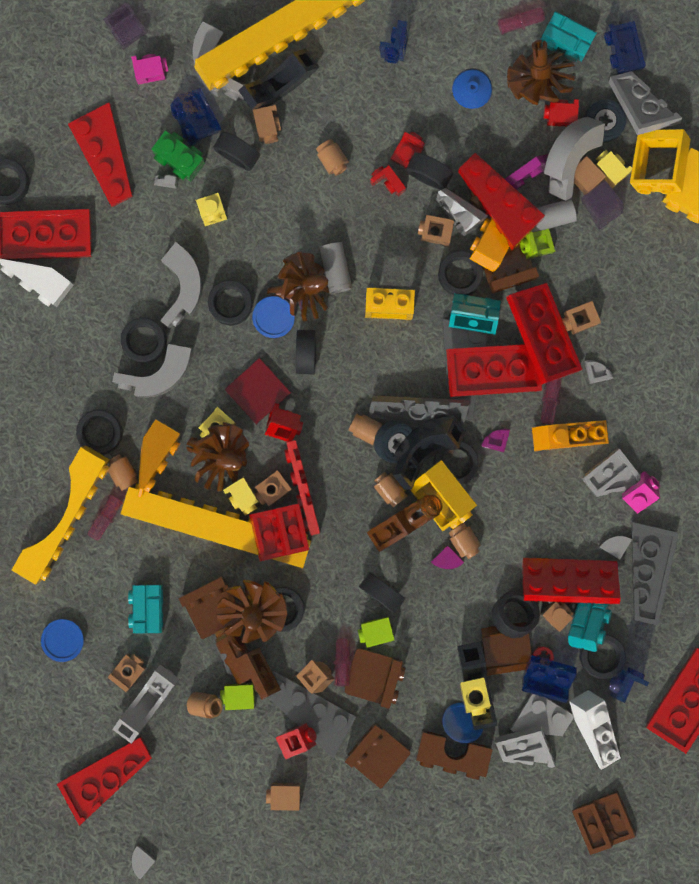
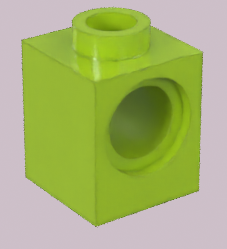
[358,616,395,648]
[220,683,255,710]

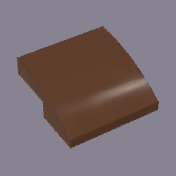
[572,791,636,855]

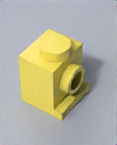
[596,150,632,188]
[196,193,227,226]
[199,407,236,438]
[223,478,259,516]

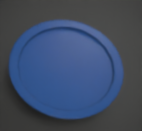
[452,69,492,109]
[252,296,295,338]
[41,619,84,662]
[442,703,484,743]

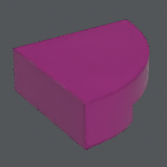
[481,429,510,453]
[431,545,464,569]

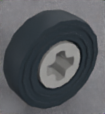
[584,100,626,142]
[374,420,413,463]

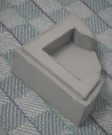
[154,175,178,189]
[584,360,613,384]
[599,536,632,560]
[132,845,156,879]

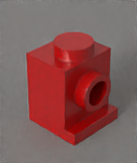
[543,99,579,127]
[264,403,303,442]
[276,723,317,759]

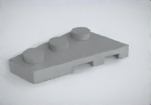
[609,71,682,135]

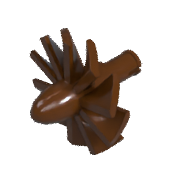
[507,40,576,105]
[267,251,329,321]
[186,422,249,491]
[217,580,287,643]

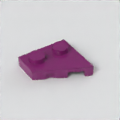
[505,154,549,190]

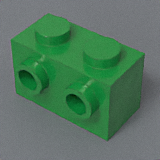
[151,130,205,182]

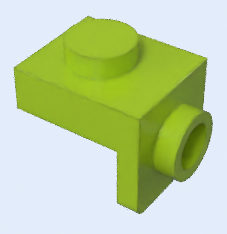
[520,229,555,259]

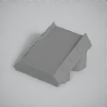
[436,188,488,236]

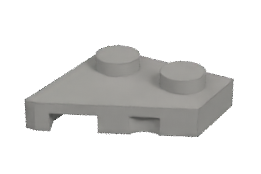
[581,448,641,497]
[510,690,574,736]
[495,725,555,768]

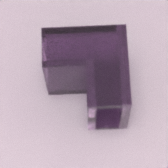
[103,2,147,50]
[582,181,623,230]

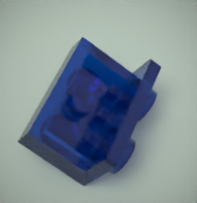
[604,21,646,75]
[608,667,649,703]

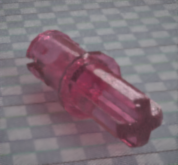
[497,7,545,35]
[541,379,562,425]
[88,495,123,541]
[333,638,352,687]

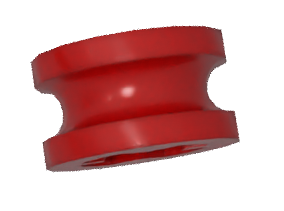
[532,646,554,668]

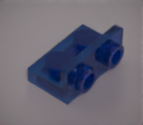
[379,20,408,64]
[170,88,222,146]
[522,655,577,703]

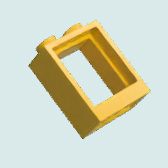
[630,129,691,195]
[365,288,415,320]
[410,460,477,531]

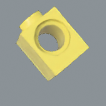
[460,678,491,716]

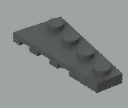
[442,319,488,420]

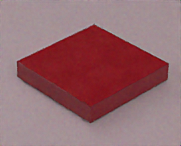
[225,358,291,425]

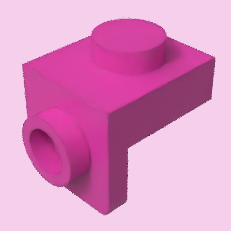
[622,471,660,514]

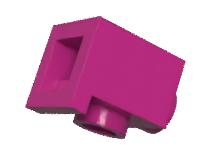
[131,54,169,85]

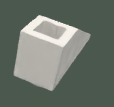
[0,259,74,307]
[569,690,620,770]

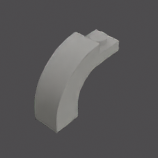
[193,22,244,100]
[544,116,605,201]
[160,242,202,329]
[113,344,193,398]
[112,665,179,744]

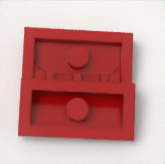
[249,504,309,561]

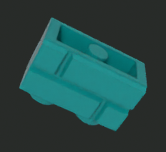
[541,11,597,62]
[449,293,501,335]
[128,585,163,633]
[568,603,612,652]

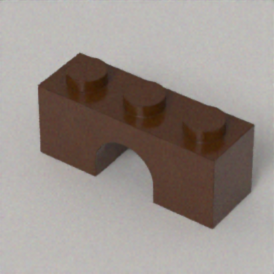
[415,730,493,780]

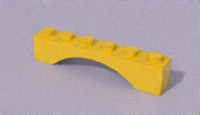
[12,445,110,584]

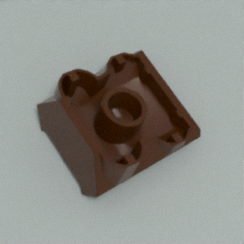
[481,622,533,676]

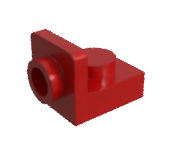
[390,132,425,169]
[370,165,406,197]

